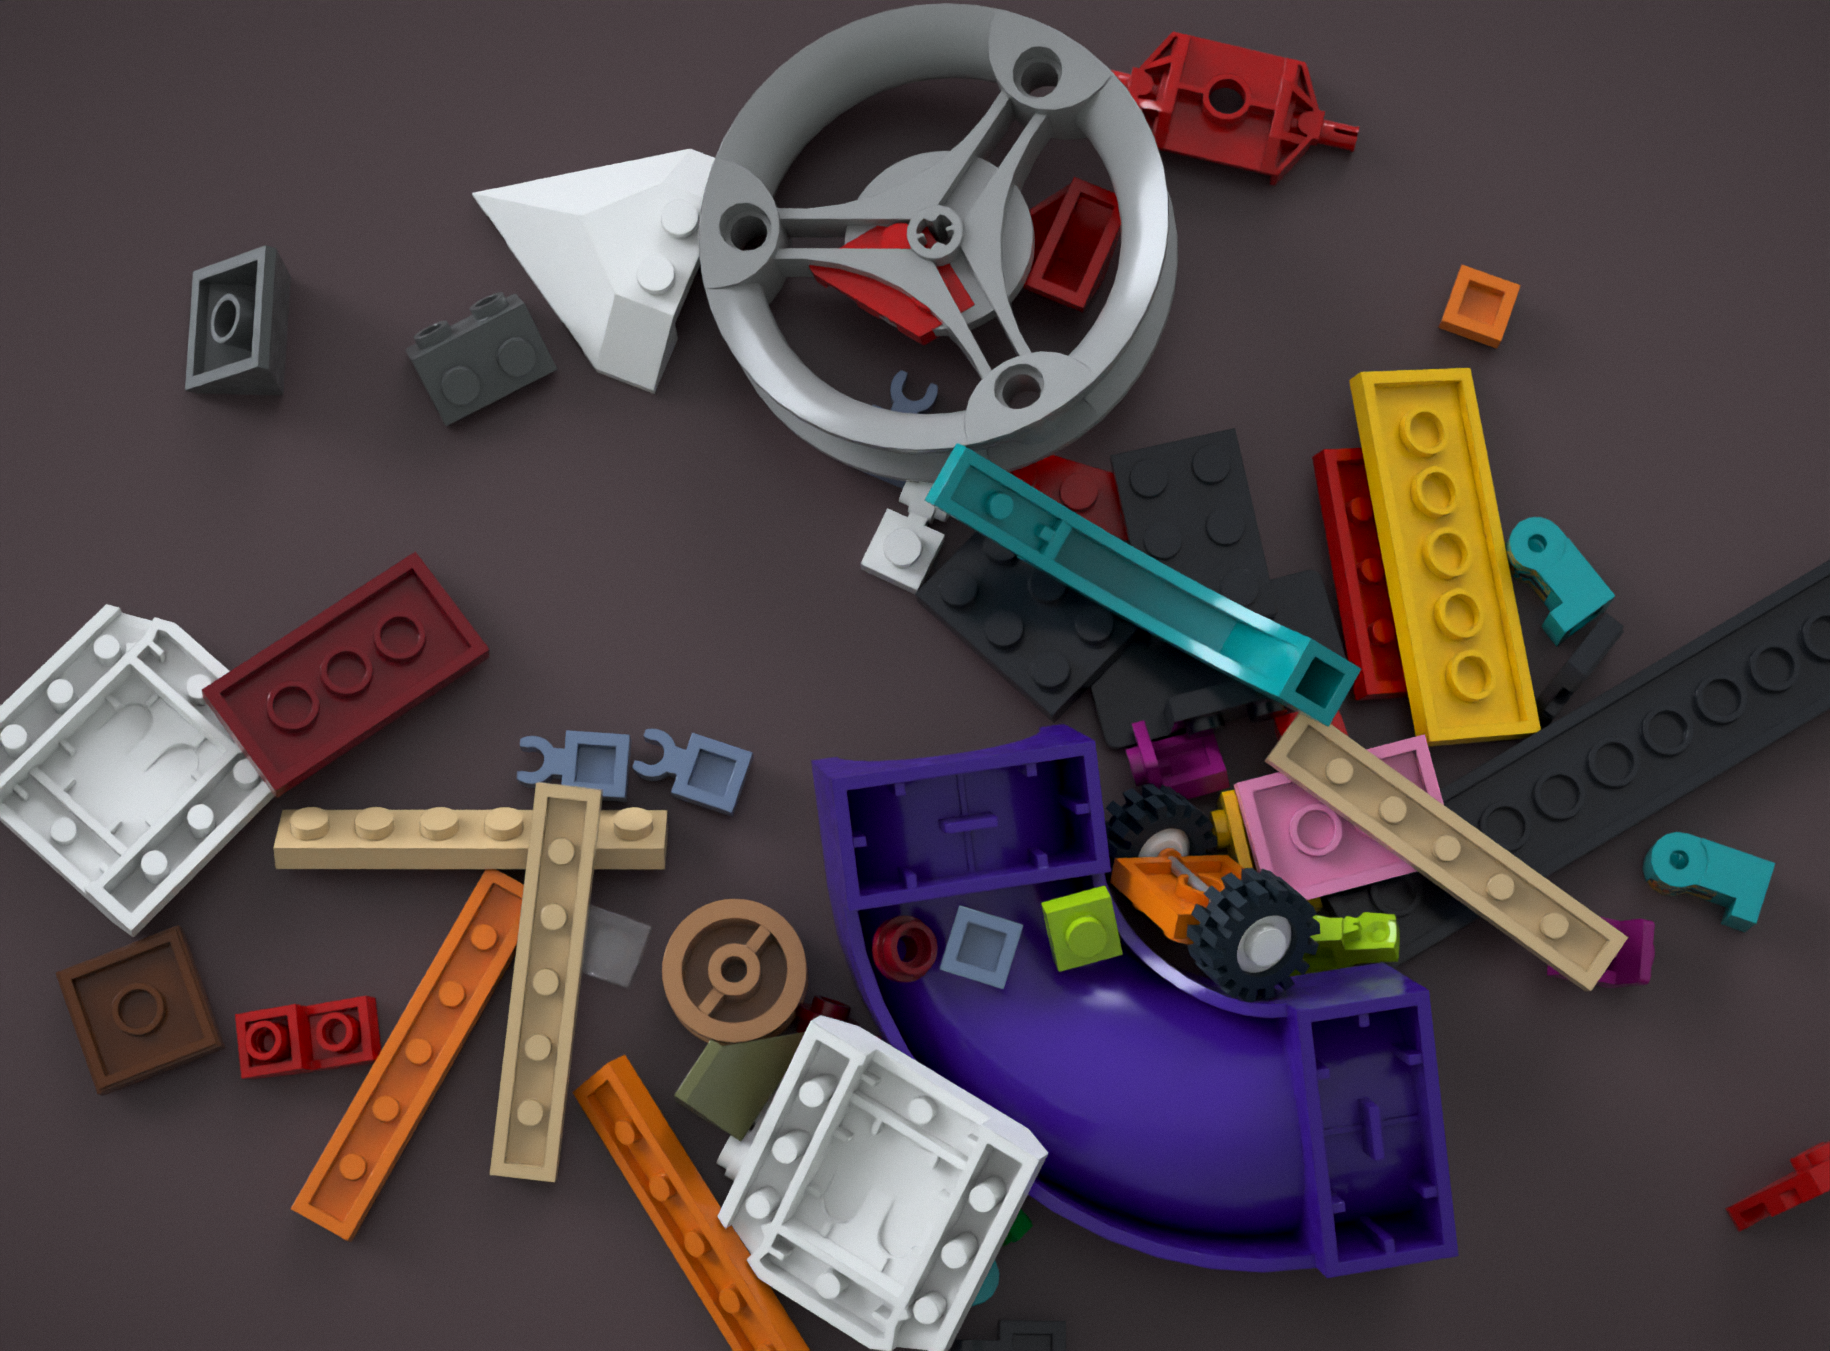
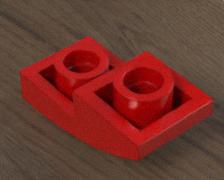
[235,995,381,1080]

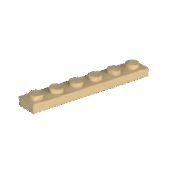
[1265,713,1628,992]
[490,782,603,1183]
[273,807,668,869]

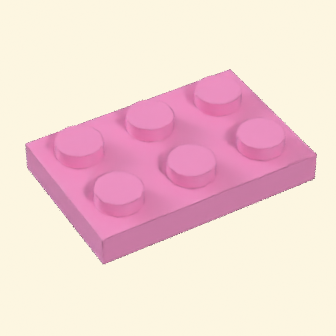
[1234,734,1444,900]

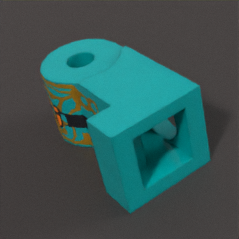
[1505,517,1615,647]
[1642,832,1776,933]

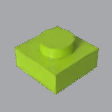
[1041,885,1123,972]

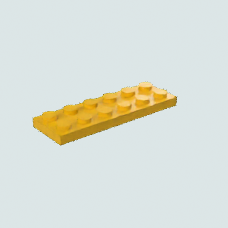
[1349,368,1541,747]

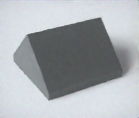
[185,245,291,395]

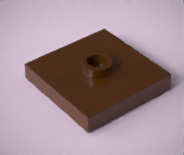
[55,925,225,1096]

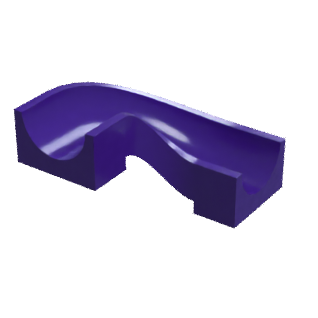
[811,724,1459,1278]

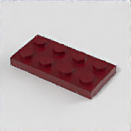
[201,551,490,798]

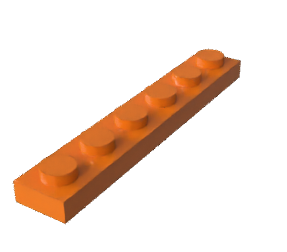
[291,869,524,1242]
[572,1055,810,1351]

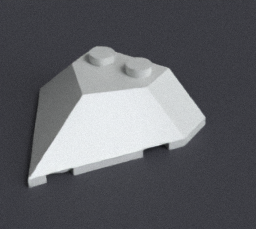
[472,149,715,394]

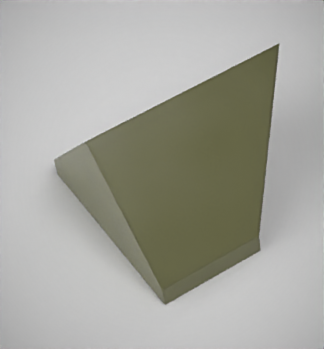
[674,1032,805,1141]

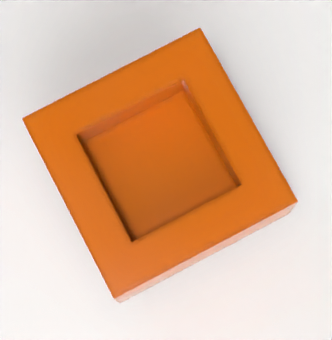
[1438,265,1521,349]

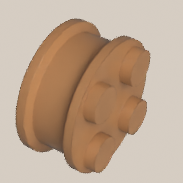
[662,899,808,1046]

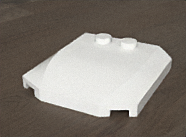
[0,604,274,937]
[717,1015,1048,1351]

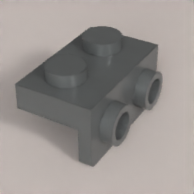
[405,292,557,426]

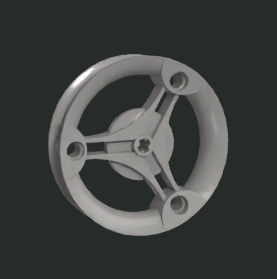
[699,3,1178,483]

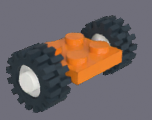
[1105,784,1320,1002]

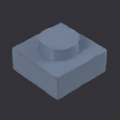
[940,905,1023,989]

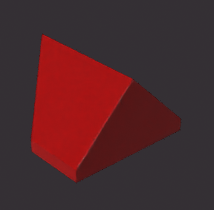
[1023,177,1121,313]

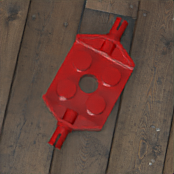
[1110,31,1360,186]

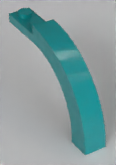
[924,443,1361,727]

